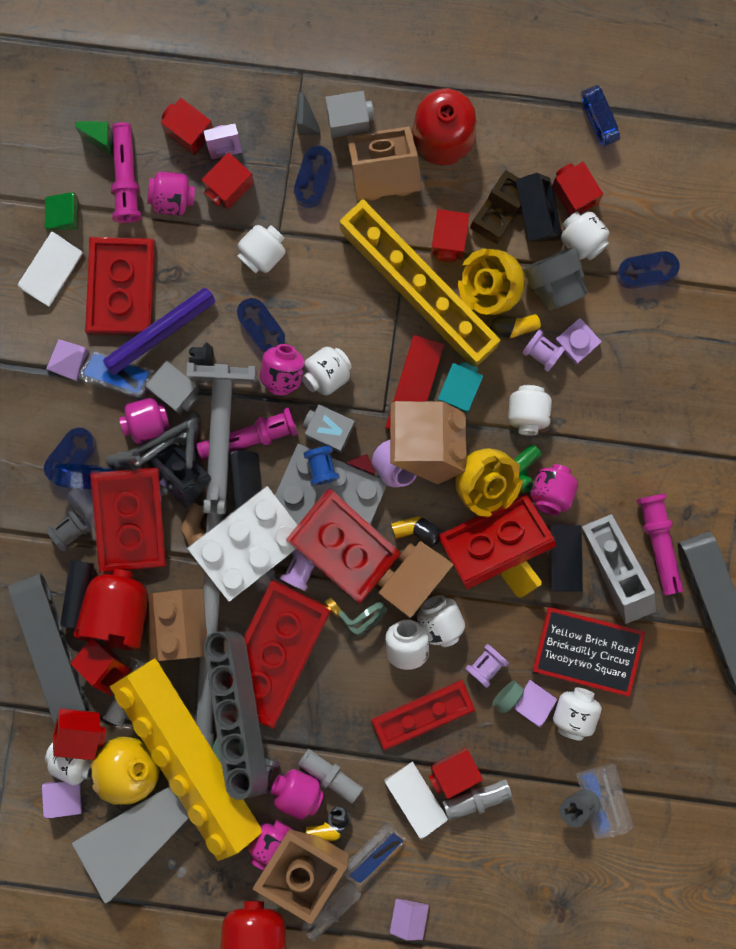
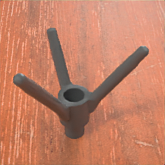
[134,412,201,469]
[106,422,188,495]

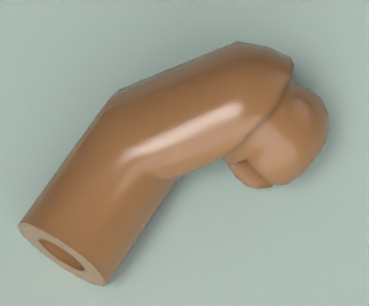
[181,503,206,546]

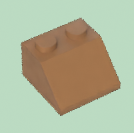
[346,126,421,200]
[390,401,467,485]
[378,541,454,619]
[145,589,207,661]
[253,829,349,925]

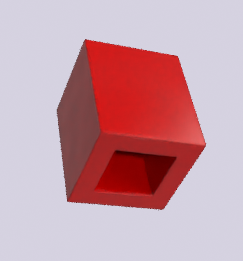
[160,97,213,155]
[201,152,254,210]
[552,161,603,216]
[430,209,470,262]
[70,638,133,696]
[53,708,106,761]
[428,747,484,799]

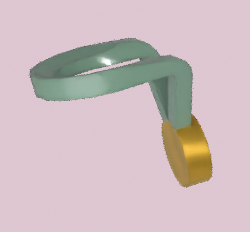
[325,597,387,636]

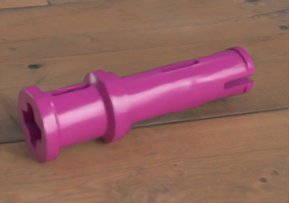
[111,122,142,223]
[197,408,298,462]
[636,493,684,595]

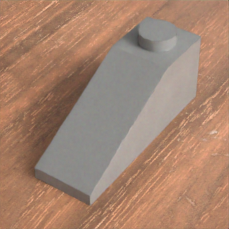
[582,514,656,624]

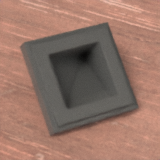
[296,93,320,135]

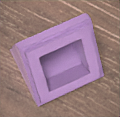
[390,899,429,940]

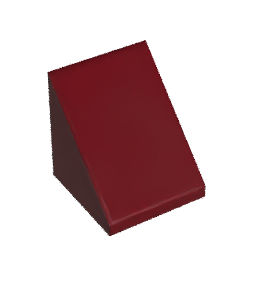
[346,454,375,475]

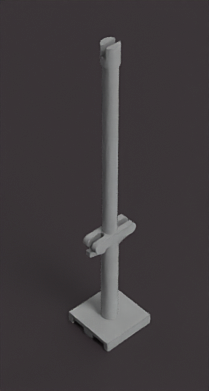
[186,362,258,748]

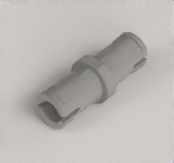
[297,748,363,804]
[443,779,513,821]

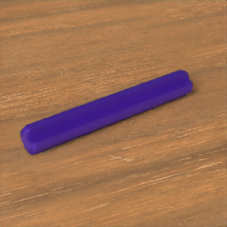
[103,288,216,375]

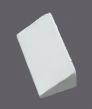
[18,232,84,307]
[384,761,448,839]

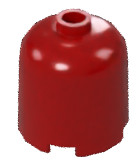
[412,88,477,166]
[73,569,149,651]
[220,901,286,949]

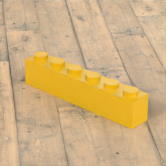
[339,199,500,367]
[110,658,262,861]

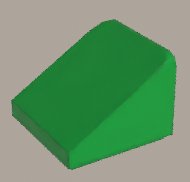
[75,121,113,155]
[45,192,78,230]

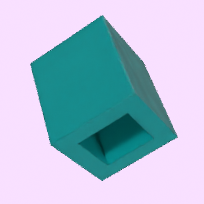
[437,362,483,416]

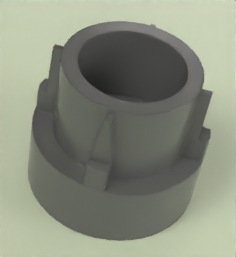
[523,247,588,311]

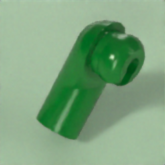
[514,444,542,494]

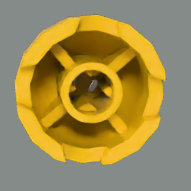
[458,248,525,315]
[455,448,523,517]
[89,737,159,805]

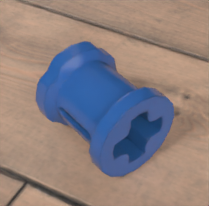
[303,446,340,486]

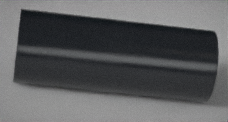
[60,560,94,628]

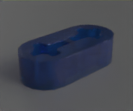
[581,85,620,147]
[294,146,333,208]
[616,251,680,289]
[237,298,286,353]
[44,428,96,484]
[52,463,115,489]

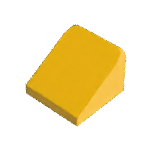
[501,561,542,598]

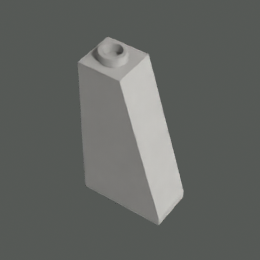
[72,785,189,903]

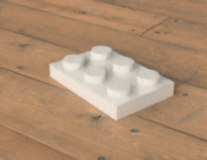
[187,486,297,601]

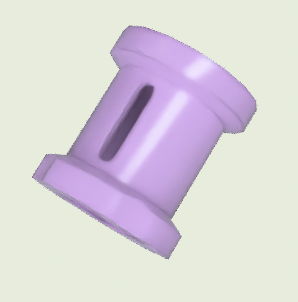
[522,330,565,372]
[280,549,315,591]
[465,644,509,688]

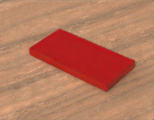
[228,579,332,729]

